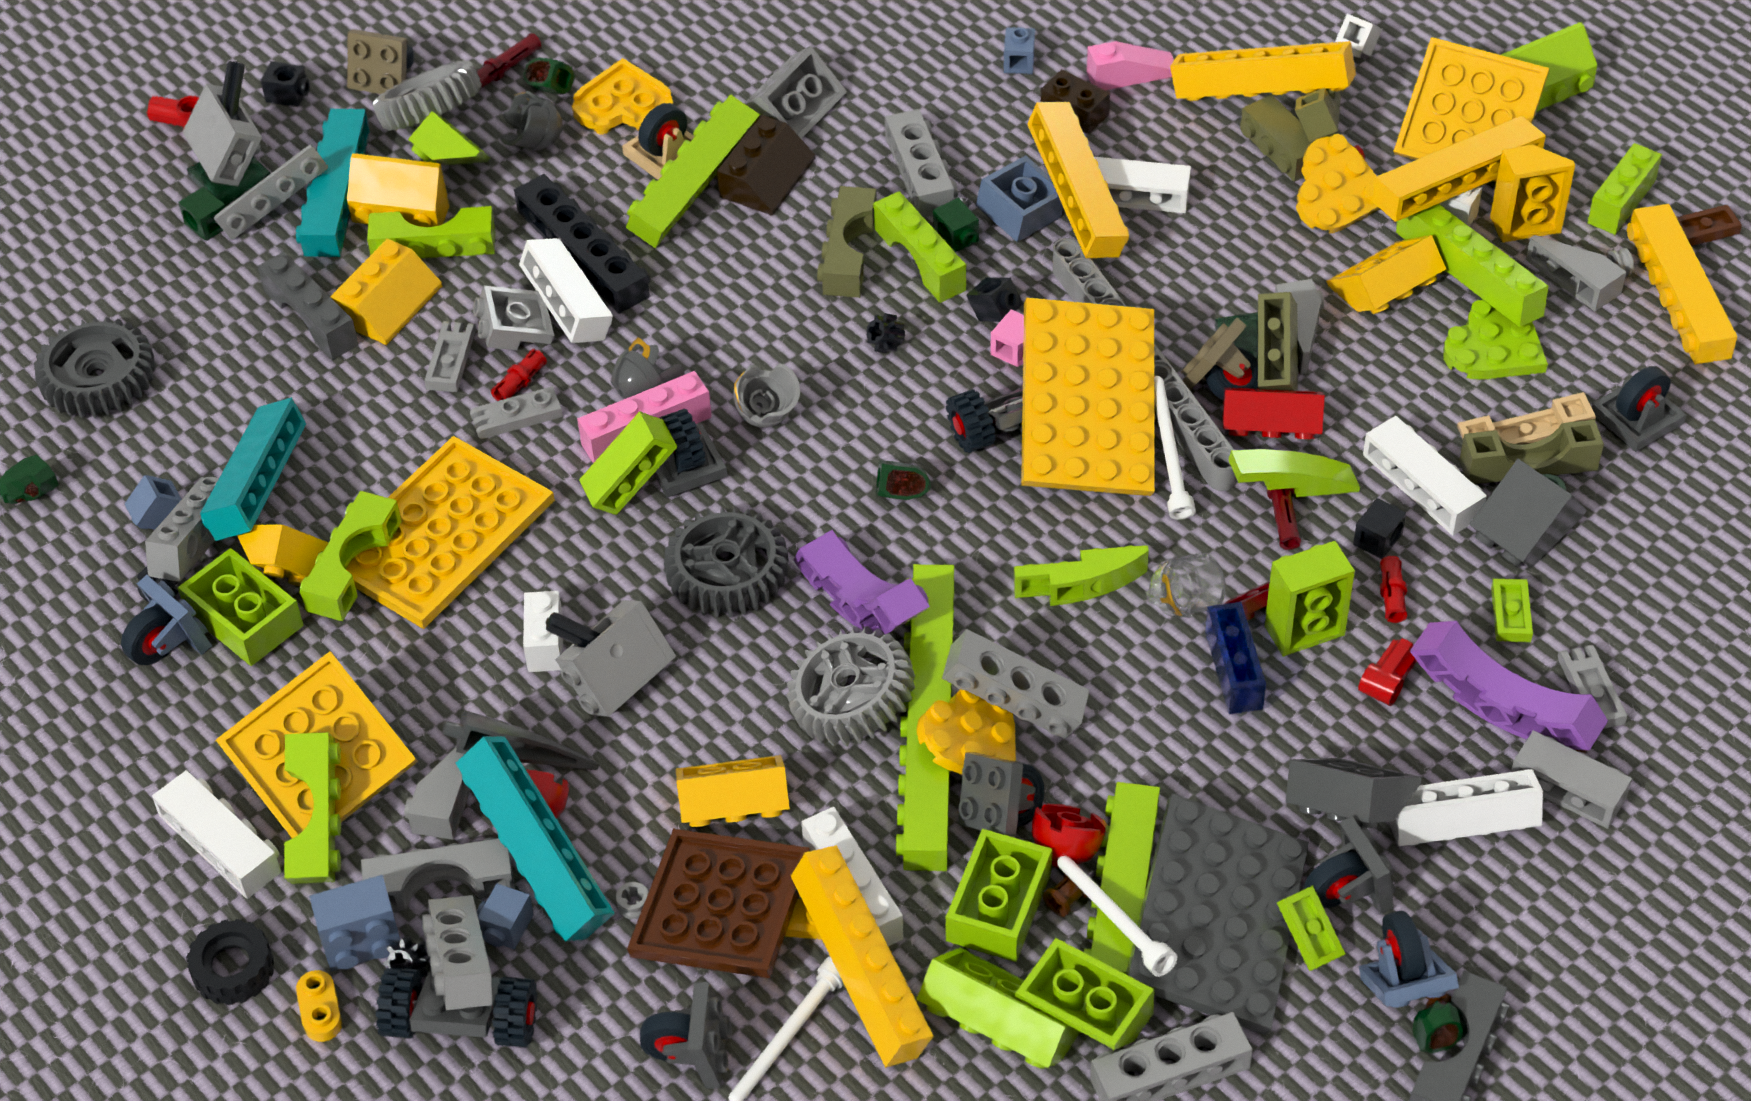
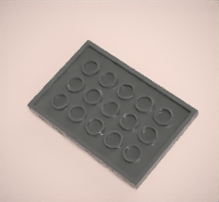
[1126,793,1309,1035]

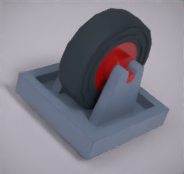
[121,575,212,665]
[1359,911,1459,1007]

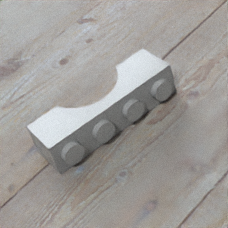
[361,838,515,912]

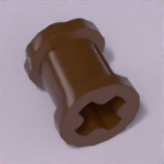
[1042,873,1088,917]

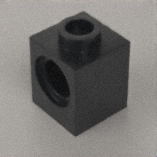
[260,61,310,107]
[966,277,1024,322]
[1353,498,1406,559]

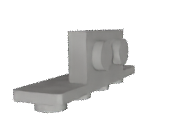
[214,145,328,240]

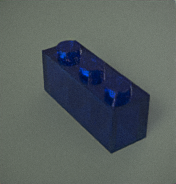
[1205,602,1266,714]

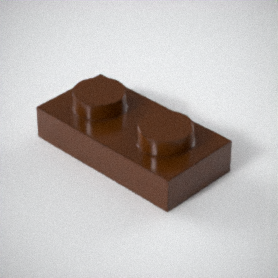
[1676,204,1742,246]

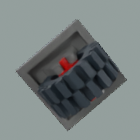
[654,409,728,498]

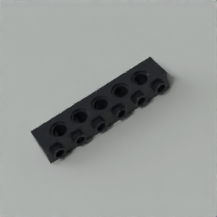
[514,174,650,314]

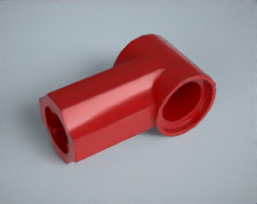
[147,96,199,130]
[1358,638,1417,706]

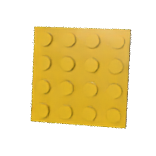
[1393,37,1549,182]
[216,651,418,838]

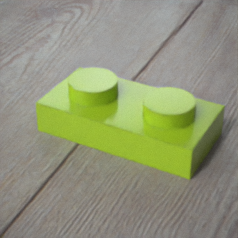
[1491,579,1533,642]
[1277,886,1345,971]

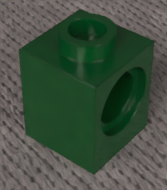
[178,187,226,241]
[933,198,979,252]

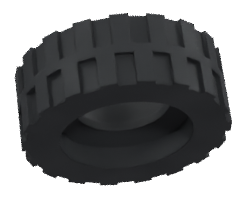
[187,919,274,1005]

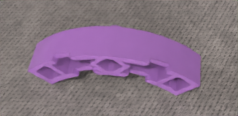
[793,530,930,635]
[1410,621,1608,750]

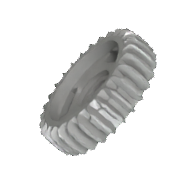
[373,60,482,131]
[786,626,915,746]

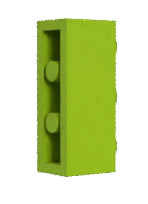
[1587,143,1662,235]
[579,411,677,515]

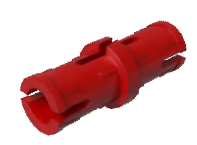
[491,349,547,401]
[1379,556,1408,623]

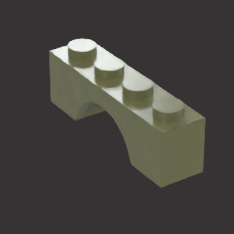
[1295,88,1341,142]
[817,186,877,298]
[1459,419,1604,484]

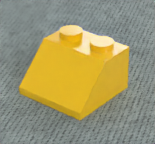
[237,524,329,586]

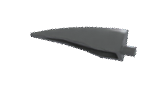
[442,710,599,770]

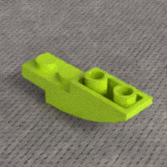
[1013,545,1149,606]

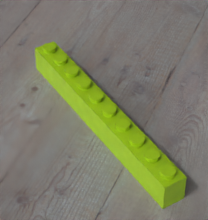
[896,564,955,871]

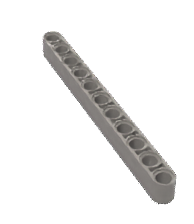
[1052,238,1237,491]

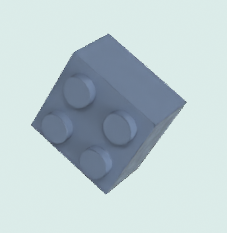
[976,155,1063,242]
[309,875,400,972]

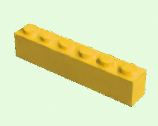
[1170,41,1356,101]
[1027,102,1129,258]
[1372,116,1546,222]
[1627,204,1738,365]
[791,845,933,1068]

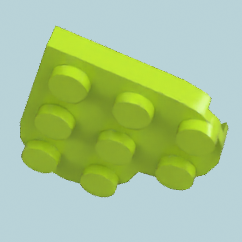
[1443,300,1548,380]

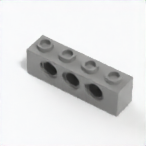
[885,109,958,217]
[145,477,218,582]
[942,629,1089,739]
[422,895,492,1010]
[1090,1012,1252,1101]

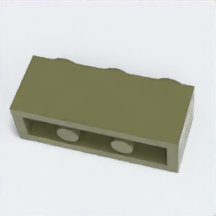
[1240,94,1315,182]
[1258,292,1298,391]

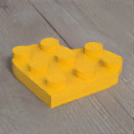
[572,58,673,134]
[1296,134,1380,233]
[916,689,1016,775]

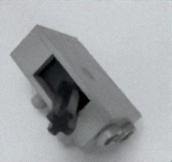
[183,61,262,186]
[545,600,676,717]

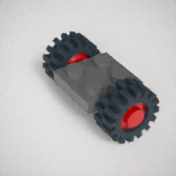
[946,388,1023,453]
[376,968,537,1048]

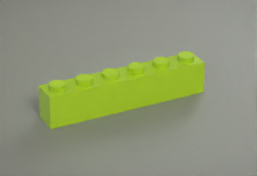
[626,94,760,249]
[1396,204,1549,327]
[1084,782,1160,974]

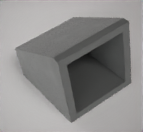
[1469,459,1587,569]

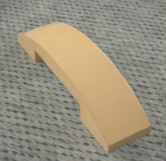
[1457,392,1596,445]

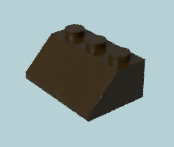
[717,115,815,216]

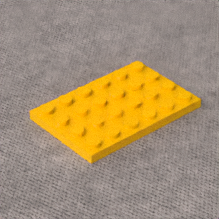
[1021,298,1154,496]
[346,436,555,629]

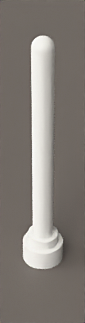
[1154,376,1196,520]
[1057,856,1177,977]
[729,957,844,1101]

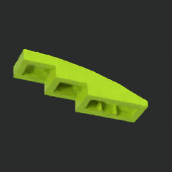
[1229,449,1360,497]

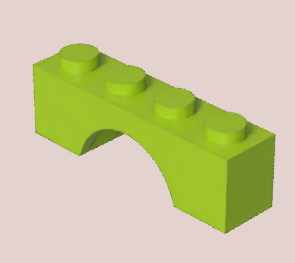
[873,191,966,303]
[367,206,495,258]
[300,491,402,622]
[284,732,341,884]

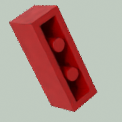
[1222,387,1325,439]

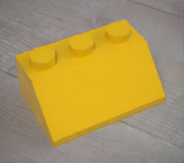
[1490,145,1575,243]
[347,153,450,227]
[1326,235,1446,314]
[330,239,442,345]
[676,755,790,827]

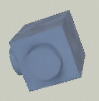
[1004,27,1035,74]
[124,475,182,530]
[477,883,534,950]

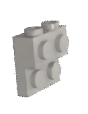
[473,285,554,350]

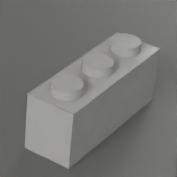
[1511,730,1632,829]

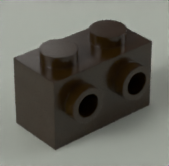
[1040,69,1110,135]

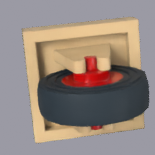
[622,103,695,180]

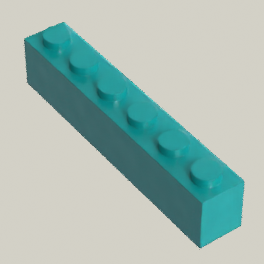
[296,108,370,257]
[200,397,306,541]
[455,736,615,942]

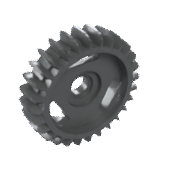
[34,317,156,419]
[664,506,789,618]

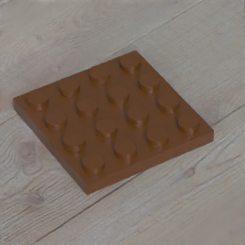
[627,829,811,979]

